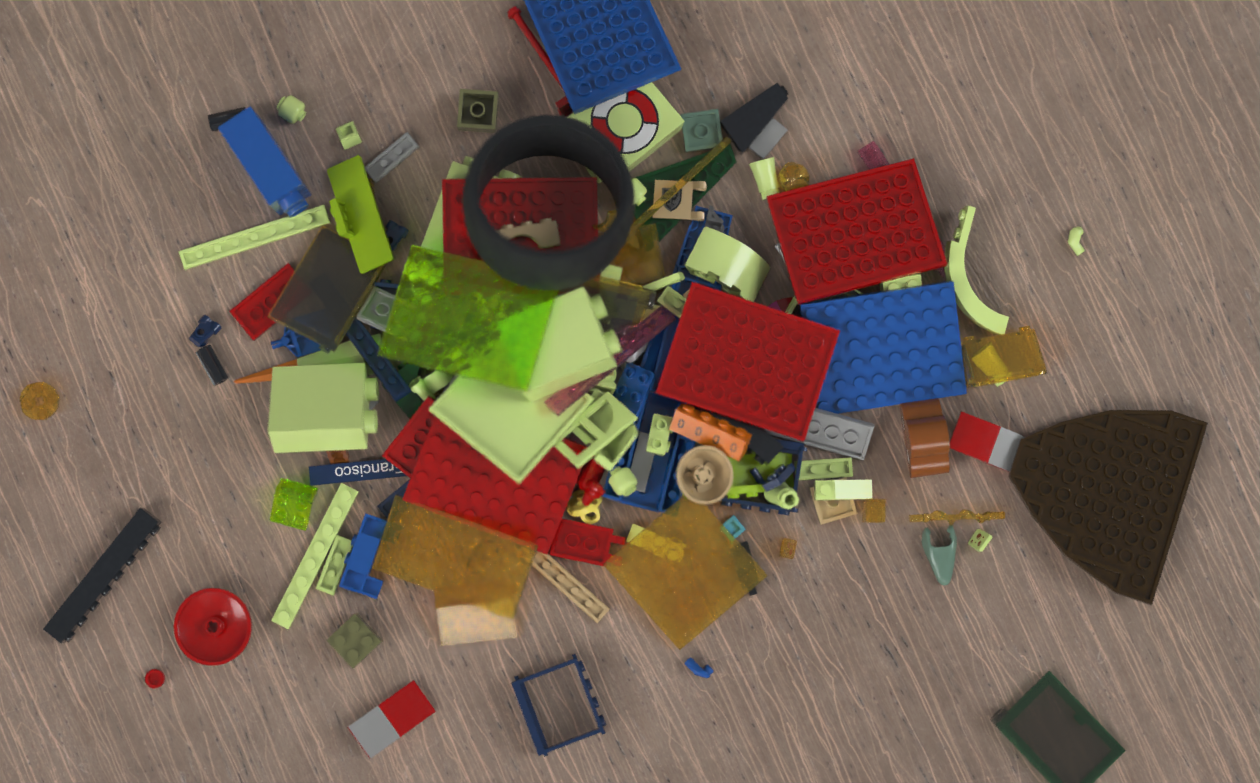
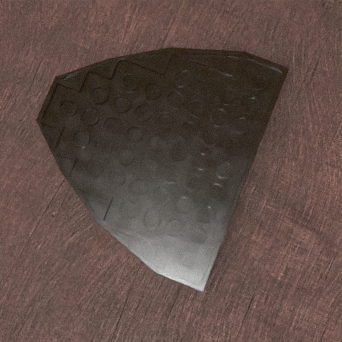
[1008,410,1208,605]

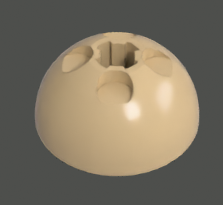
[676,446,733,504]

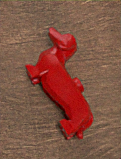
[576,456,606,506]

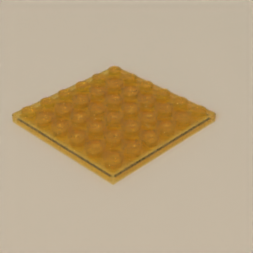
[604,490,768,650]

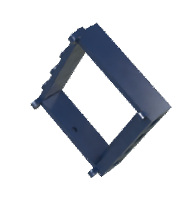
[719,439,808,516]
[511,653,606,757]

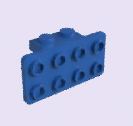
[613,363,656,424]

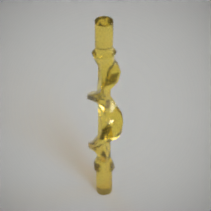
[909,509,1005,526]

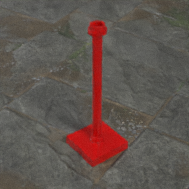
[507,6,573,117]

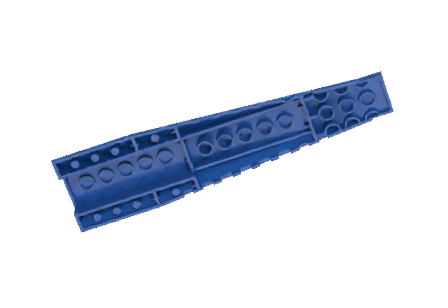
[602,206,733,516]

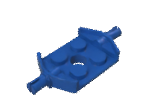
[271,309,342,358]

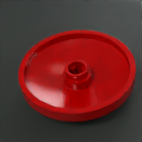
[174,588,252,666]

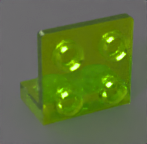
[270,478,318,531]

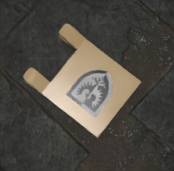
[653,180,707,221]

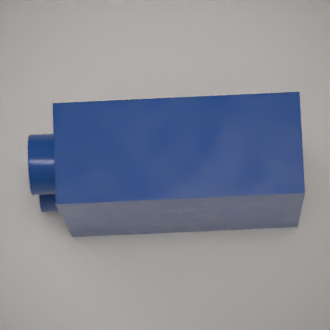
[218,106,312,218]

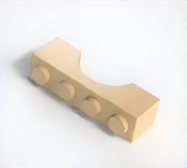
[498,218,560,249]

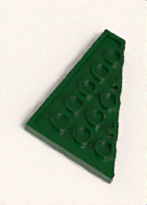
[632,144,737,253]

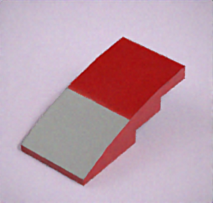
[949,411,1025,472]
[347,680,436,759]

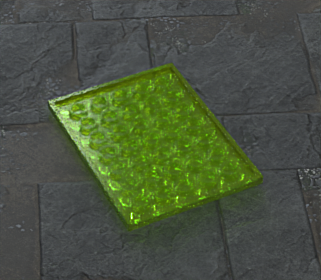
[378,245,558,393]

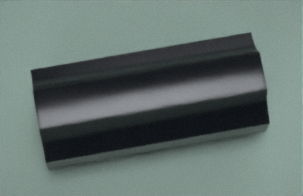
[208,107,246,132]
[195,345,229,386]

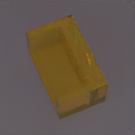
[862,499,886,523]

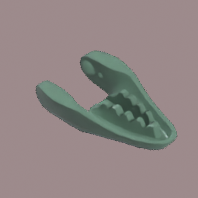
[922,525,957,586]

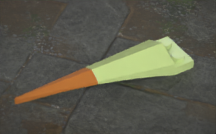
[234,333,386,384]

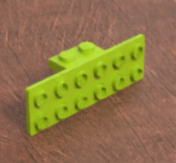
[327,155,395,274]
[683,452,794,499]

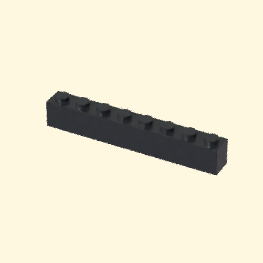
[43,507,162,644]

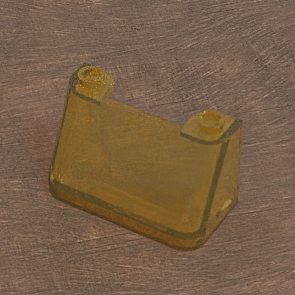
[961,326,1047,388]

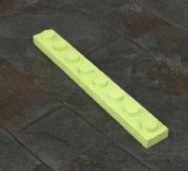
[271,483,359,629]

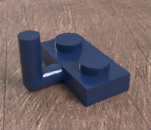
[750,463,795,492]

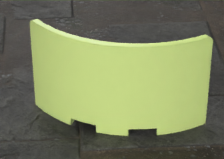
[685,227,770,302]
[572,389,638,471]

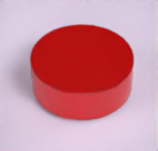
[145,669,165,689]

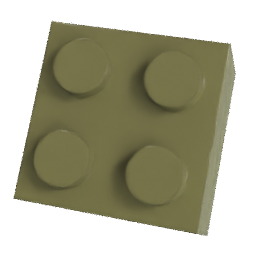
[457,89,499,133]
[326,613,383,668]

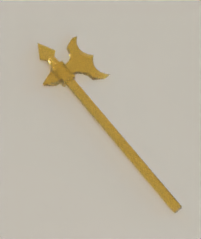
[592,136,731,249]

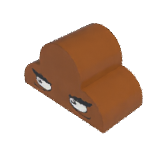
[899,398,950,478]

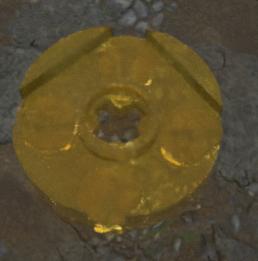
[20,382,60,420]

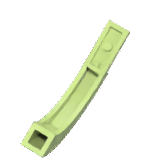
[944,206,1009,335]

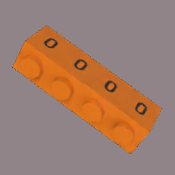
[669,403,752,461]

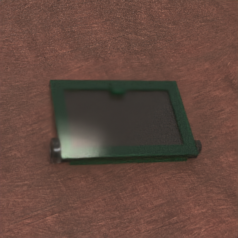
[990,671,1126,783]

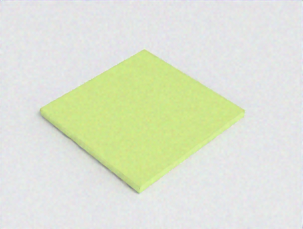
[429,332,594,484]

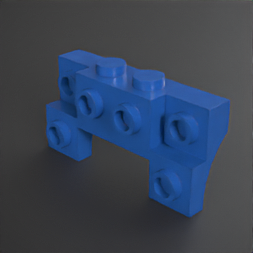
[339,513,403,599]

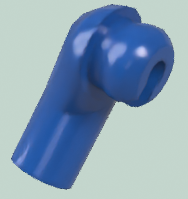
[685,658,714,678]

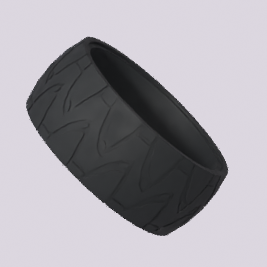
[462,115,635,290]

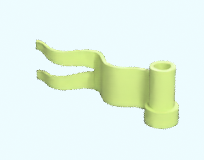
[408,339,480,401]

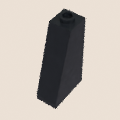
[720,83,789,155]

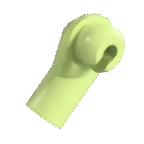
[1068,226,1085,256]

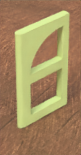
[554,391,637,469]

